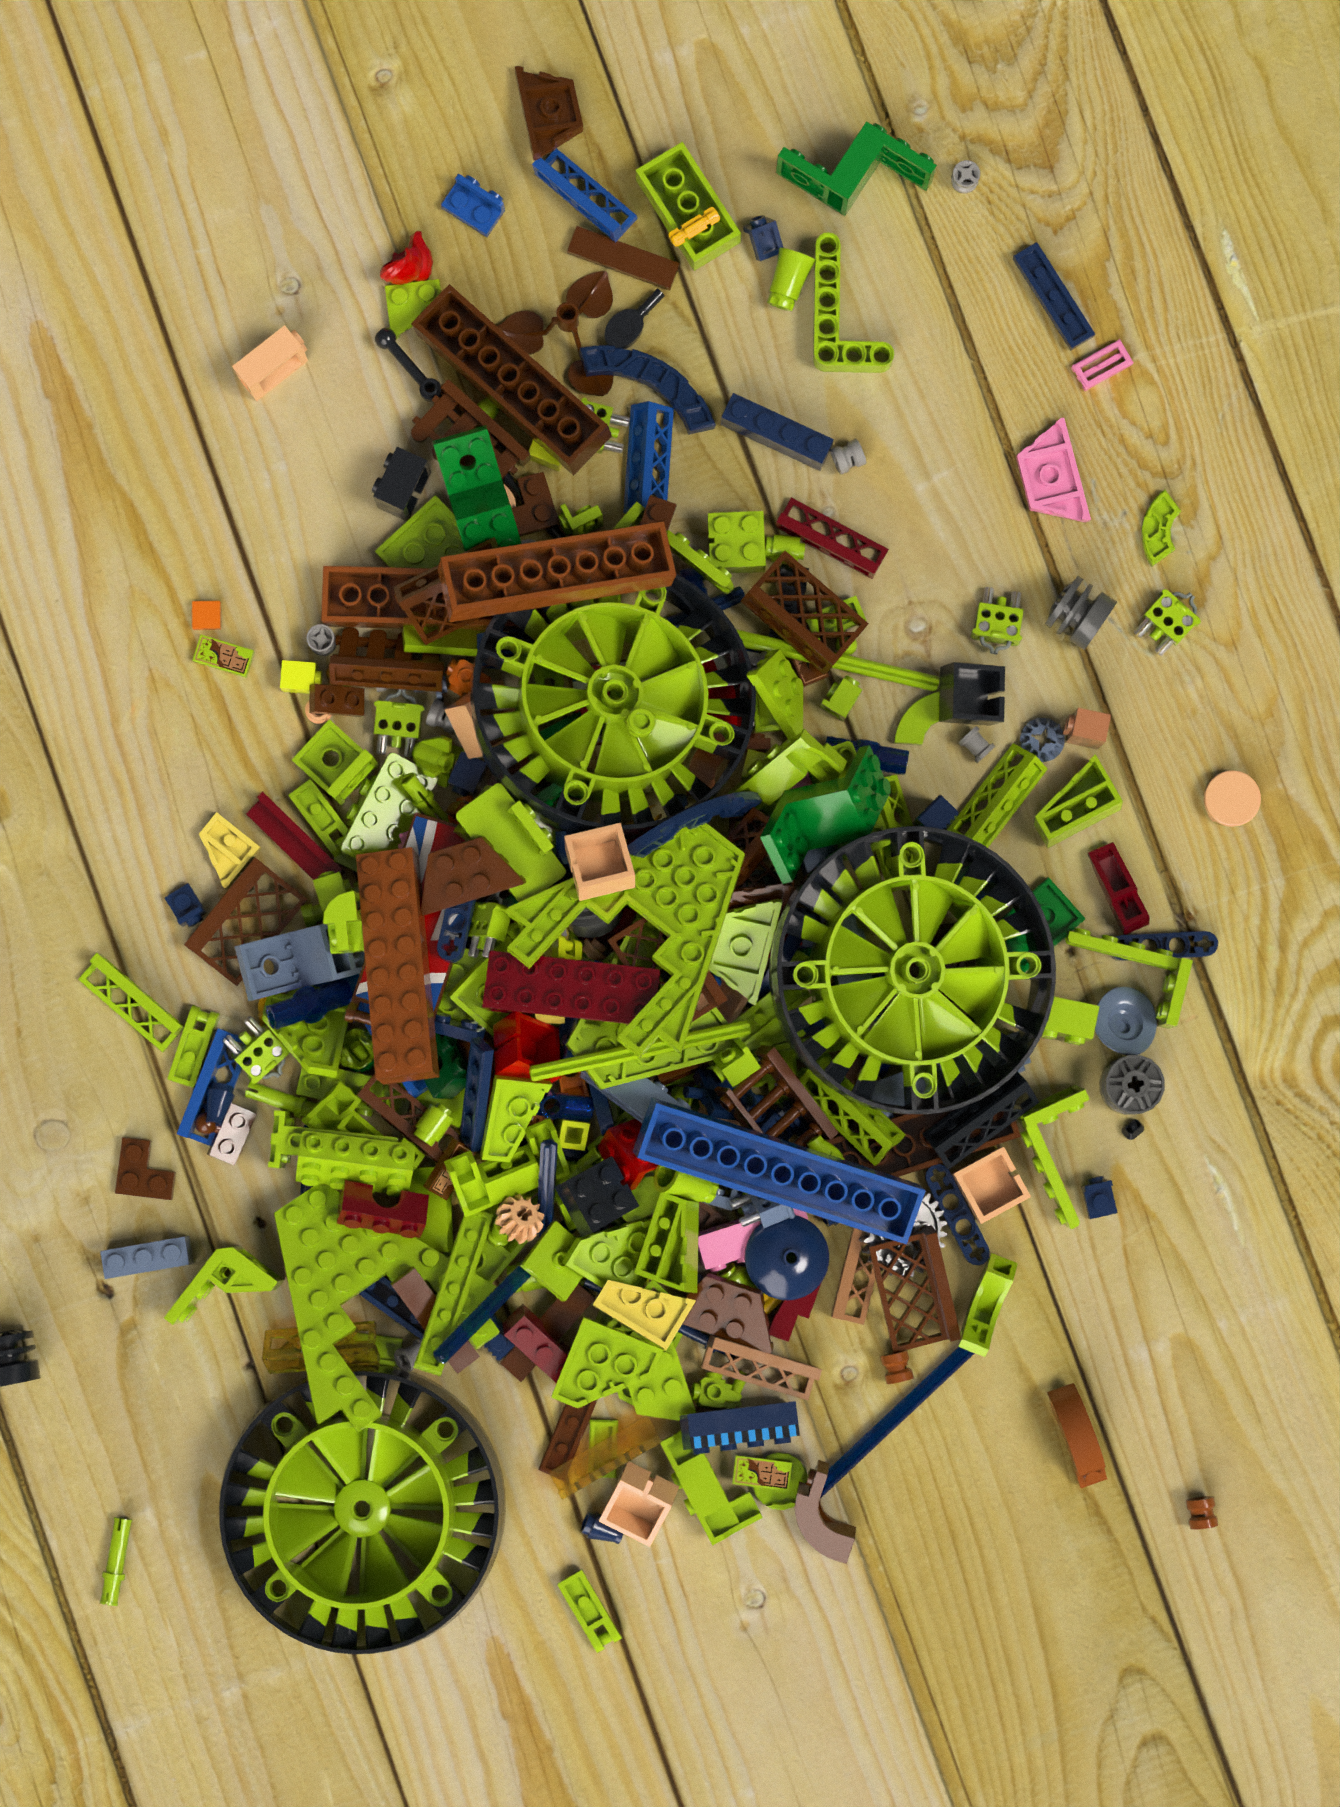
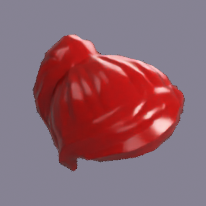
[380,231,433,285]

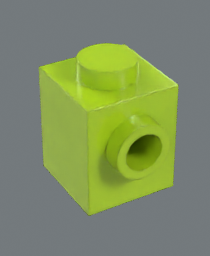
[313,871,352,914]

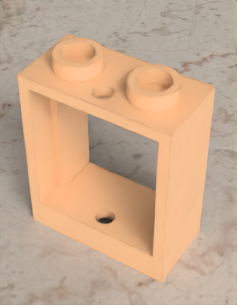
[232,325,308,401]

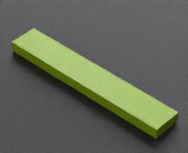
[413,1210,494,1377]

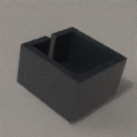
[372,447,431,521]
[939,662,1005,726]
[555,1156,639,1237]

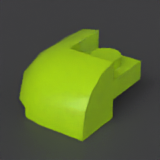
[323,891,364,954]

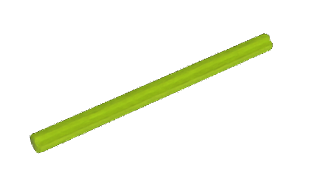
[736,629,939,691]
[529,1020,751,1081]

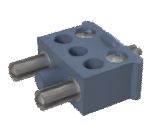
[730,1193,795,1228]

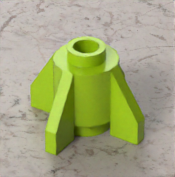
[412,735,464,788]

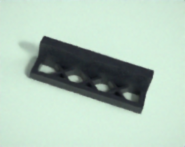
[922,1071,1040,1170]

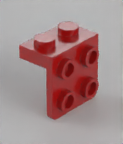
[597,1119,658,1191]

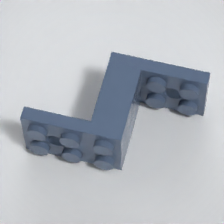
[234,924,365,1001]

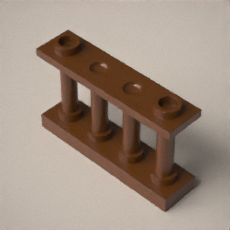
[714,1045,839,1147]

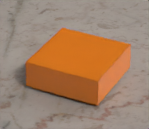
[192,601,221,630]

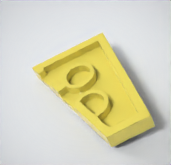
[593,1280,696,1350]

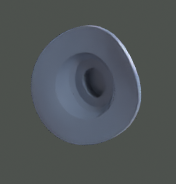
[1095,987,1157,1055]

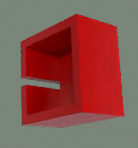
[493,1011,561,1083]

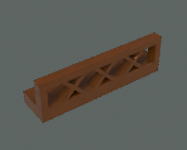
[726,807,770,889]
[355,1073,464,1163]

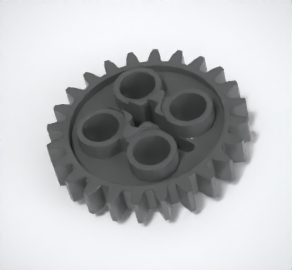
[858,1192,947,1277]

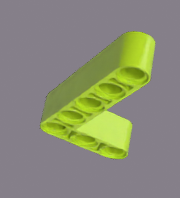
[813,232,894,373]

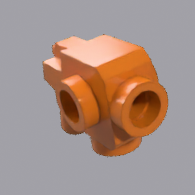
[444,658,491,697]

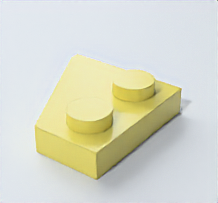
[199,812,261,890]

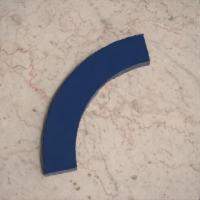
[579,345,716,435]
[627,792,762,858]

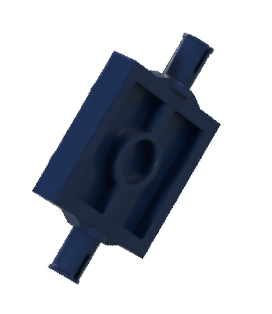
[683,1068,766,1123]

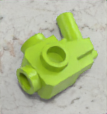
[691,1371,747,1410]

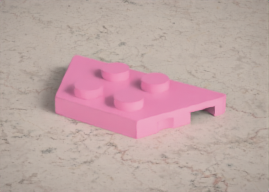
[1016,418,1091,523]

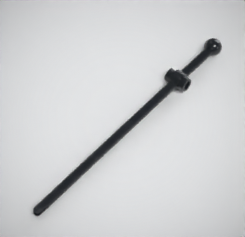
[374,327,566,539]

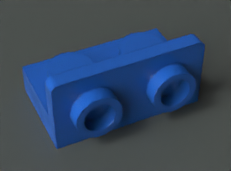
[441,174,505,237]

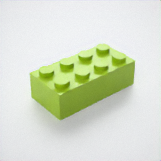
[636,141,741,271]

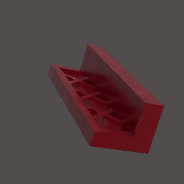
[775,497,889,579]
[246,791,346,880]

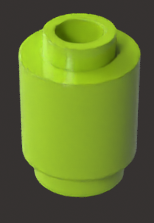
[765,534,805,564]
[413,1102,454,1147]

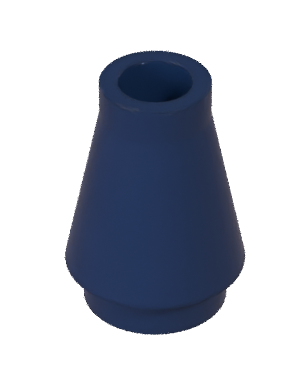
[206,1083,235,1126]
[580,1511,624,1544]

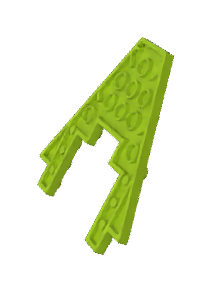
[506,823,745,1059]
[565,913,811,1090]
[274,1184,505,1432]

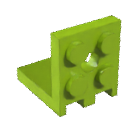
[292,719,379,806]

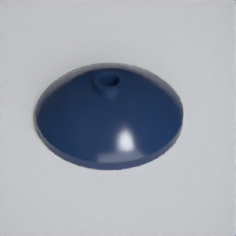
[744,1215,829,1300]

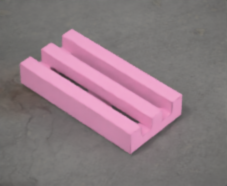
[1071,339,1134,391]

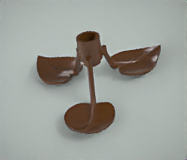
[497,271,614,396]

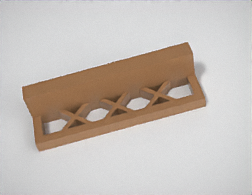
[831,1228,875,1325]
[700,1335,822,1400]

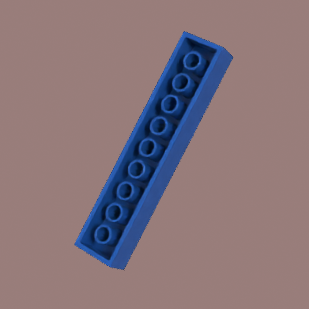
[633,1097,926,1245]

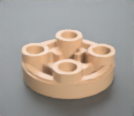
[1204,770,1261,827]

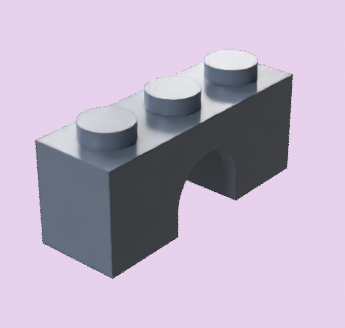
[100,1236,194,1279]

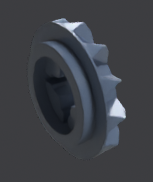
[1020,718,1065,762]

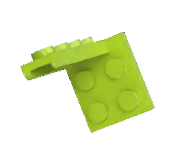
[612,502,734,594]
[1065,928,1193,1029]
[1017,1085,1090,1229]
[268,1110,399,1168]

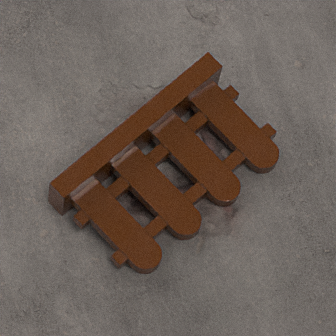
[411,379,531,479]
[329,627,444,692]

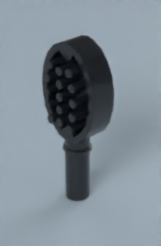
[604,288,665,349]

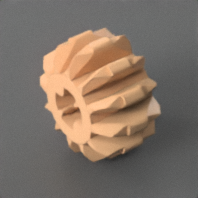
[494,1194,544,1244]

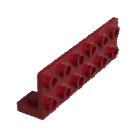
[482,951,660,1026]

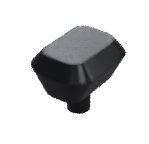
[1121,1119,1144,1140]

